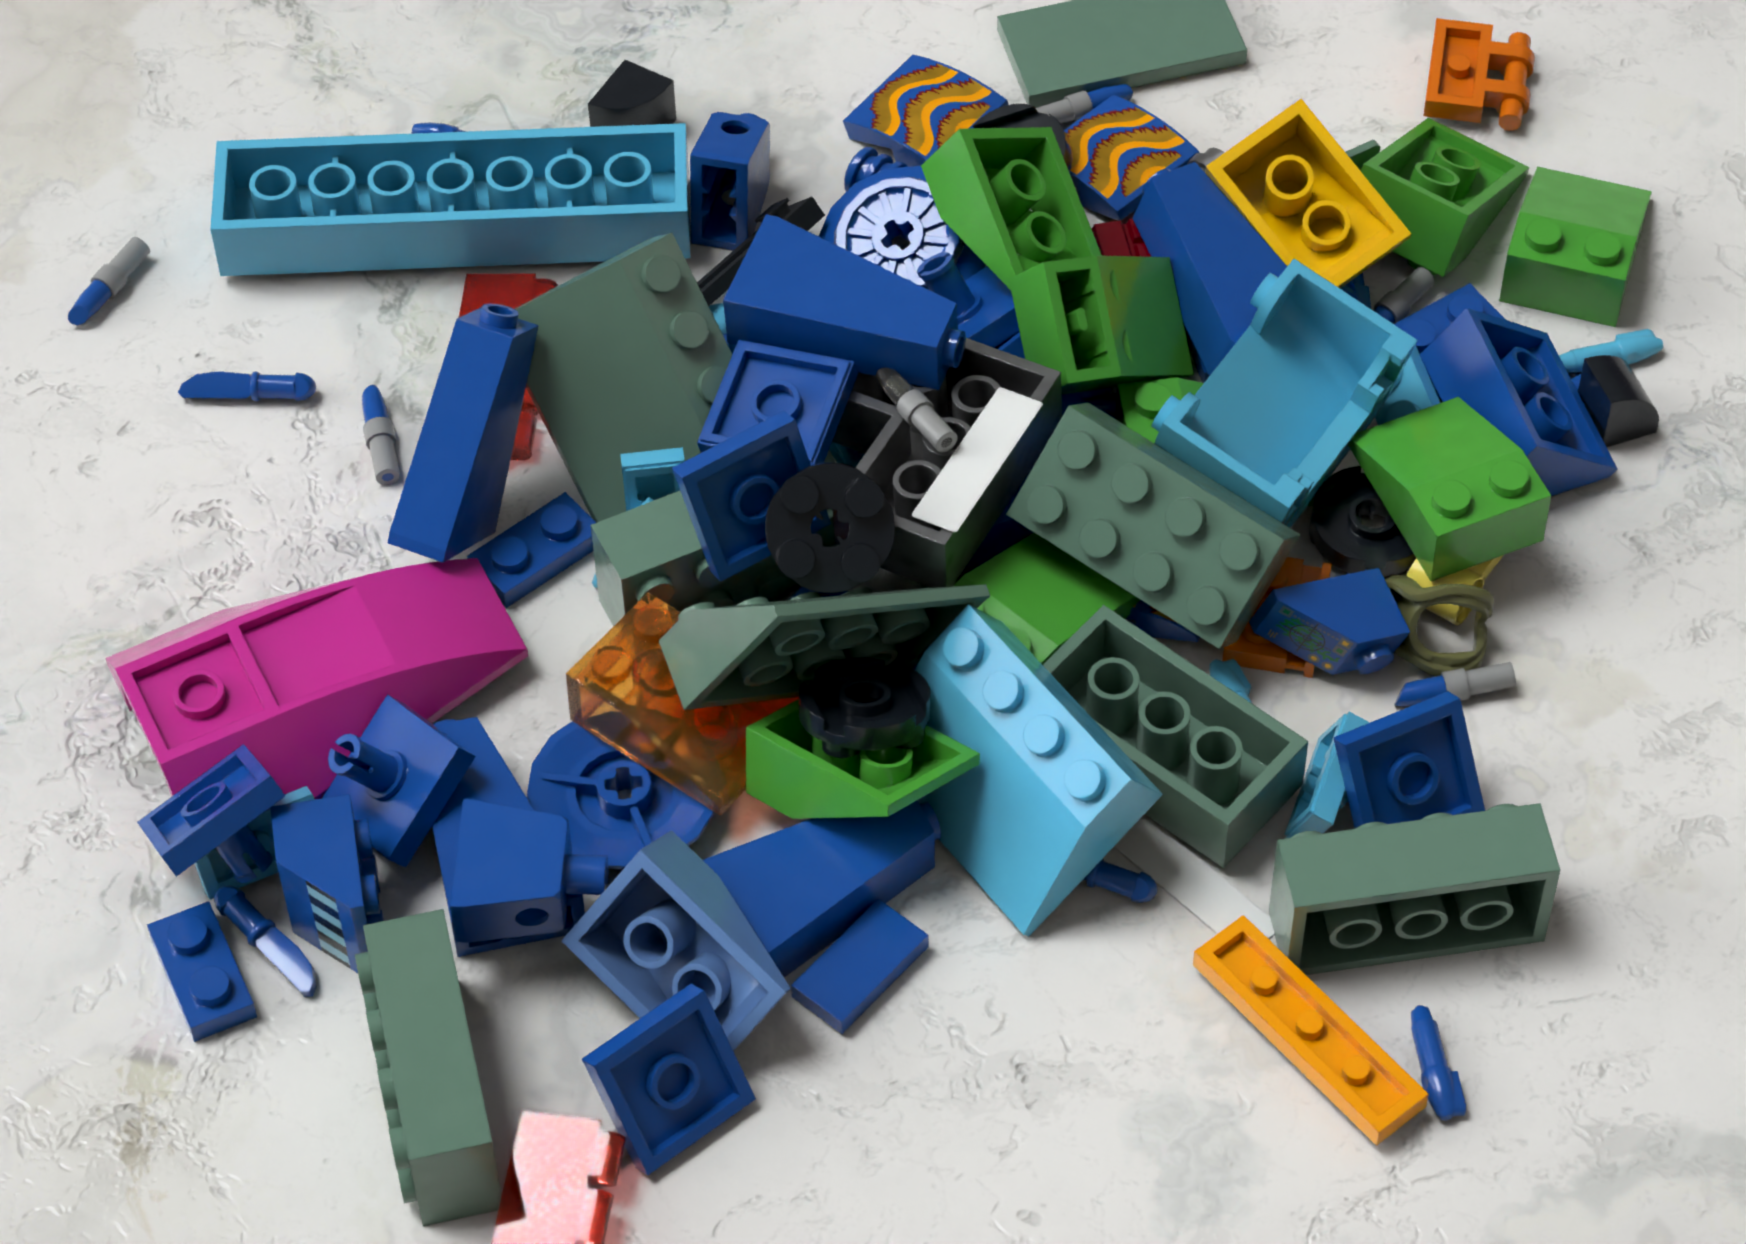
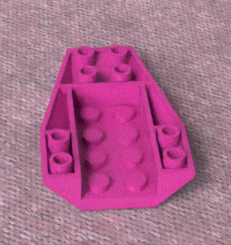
[105,558,529,800]

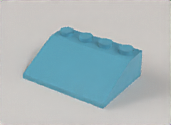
[915,604,1163,937]

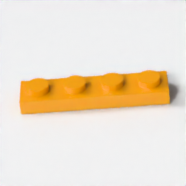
[1193,915,1429,1146]

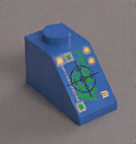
[1249,568,1410,675]

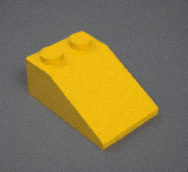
[1205,99,1411,288]

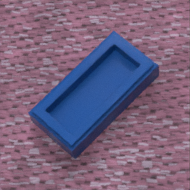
[791,898,929,1034]

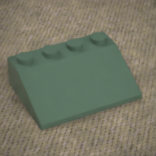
[515,233,732,523]
[659,584,990,710]

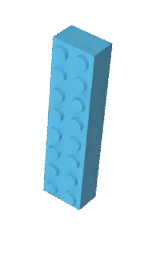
[210,123,691,276]

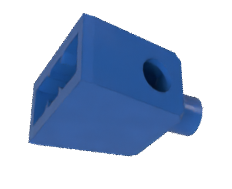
[690,112,770,250]
[450,799,609,943]

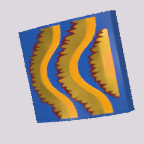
[843,54,1009,167]
[1064,95,1200,221]

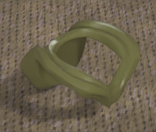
[1385,575,1495,676]

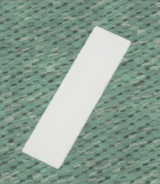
[912,387,1043,533]
[1114,814,1275,939]

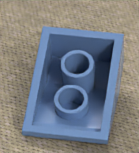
[561,830,791,1051]

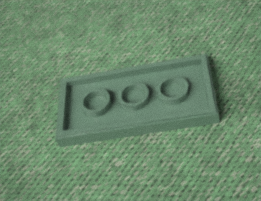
[997,0,1247,108]

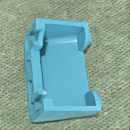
[1151,259,1418,528]

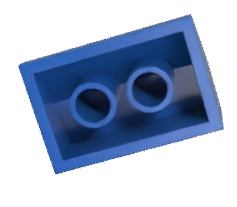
[1420,308,1618,496]

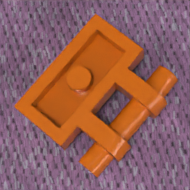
[1423,18,1535,131]

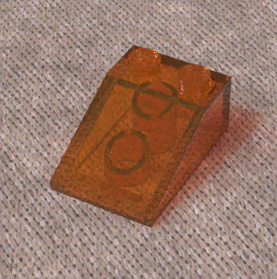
[566,592,783,816]

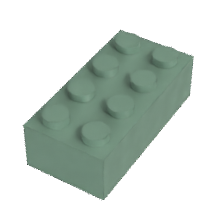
[1006,403,1301,649]
[591,450,837,655]
[1043,605,1308,868]
[1269,803,1561,975]
[355,909,504,1226]

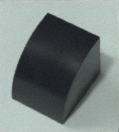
[588,60,676,127]
[1578,355,1659,447]

